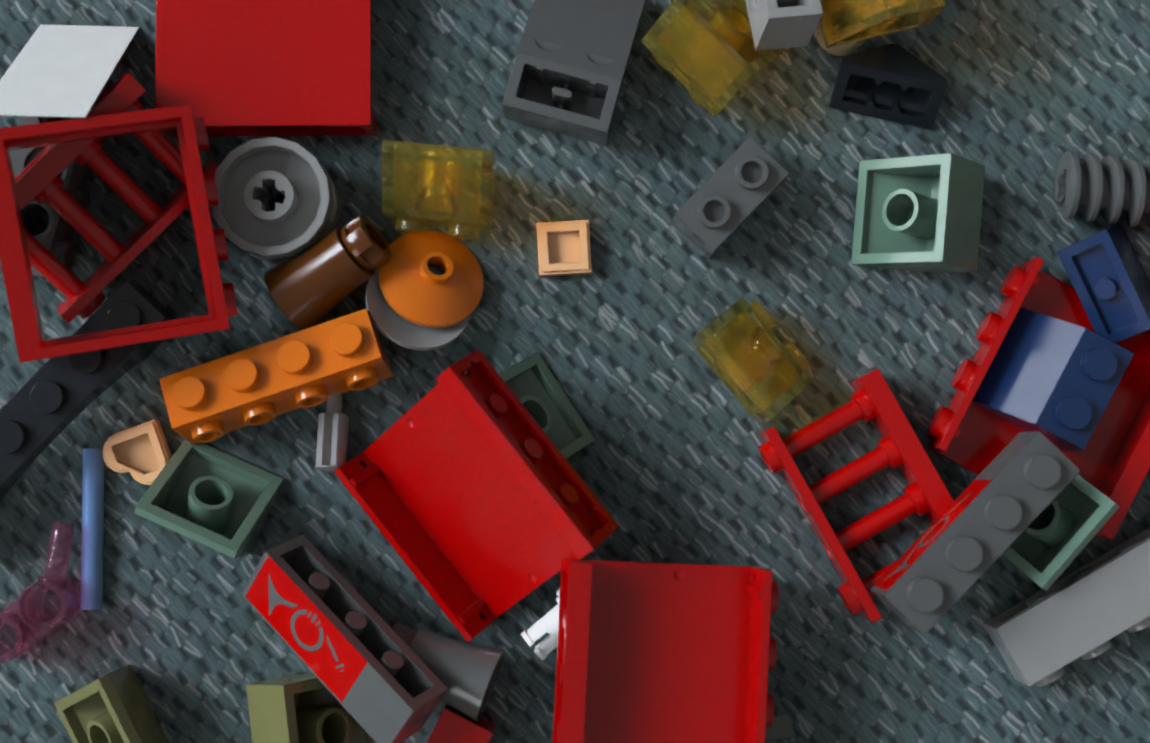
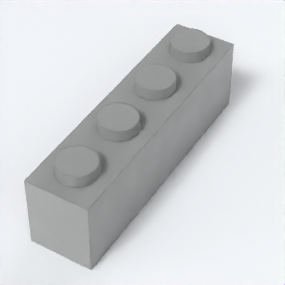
[983,526,1150,687]

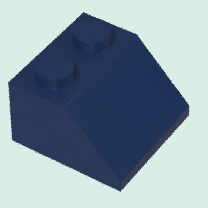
[972,307,1134,451]

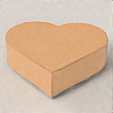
[102,419,172,485]

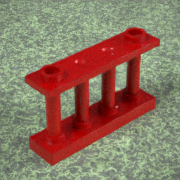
[15,74,219,324]
[757,368,954,623]

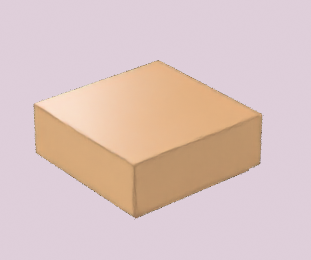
[536,220,592,277]

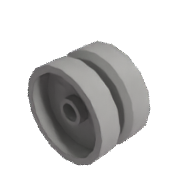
[211,137,340,265]

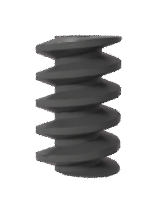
[1054,150,1150,229]

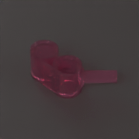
[0,521,81,664]

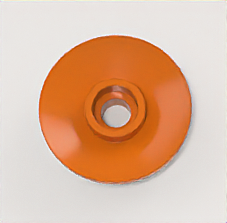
[378,230,484,328]

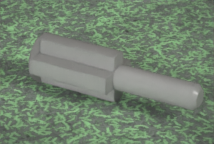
[315,393,349,472]

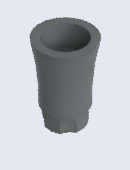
[392,623,505,723]

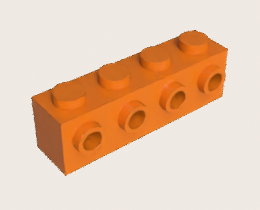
[159,308,394,445]

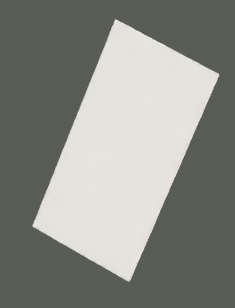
[0,24,139,118]

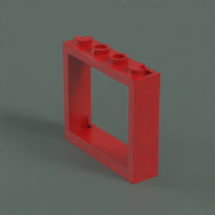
[0,104,238,363]

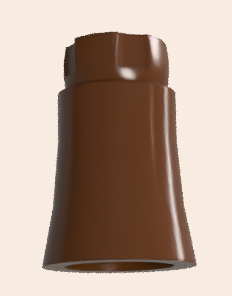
[264,215,392,330]

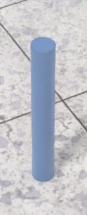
[81,448,105,610]

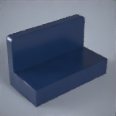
[1057,223,1150,343]

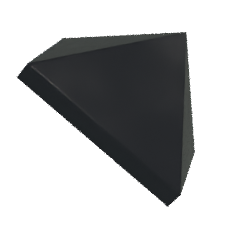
[829,43,947,129]

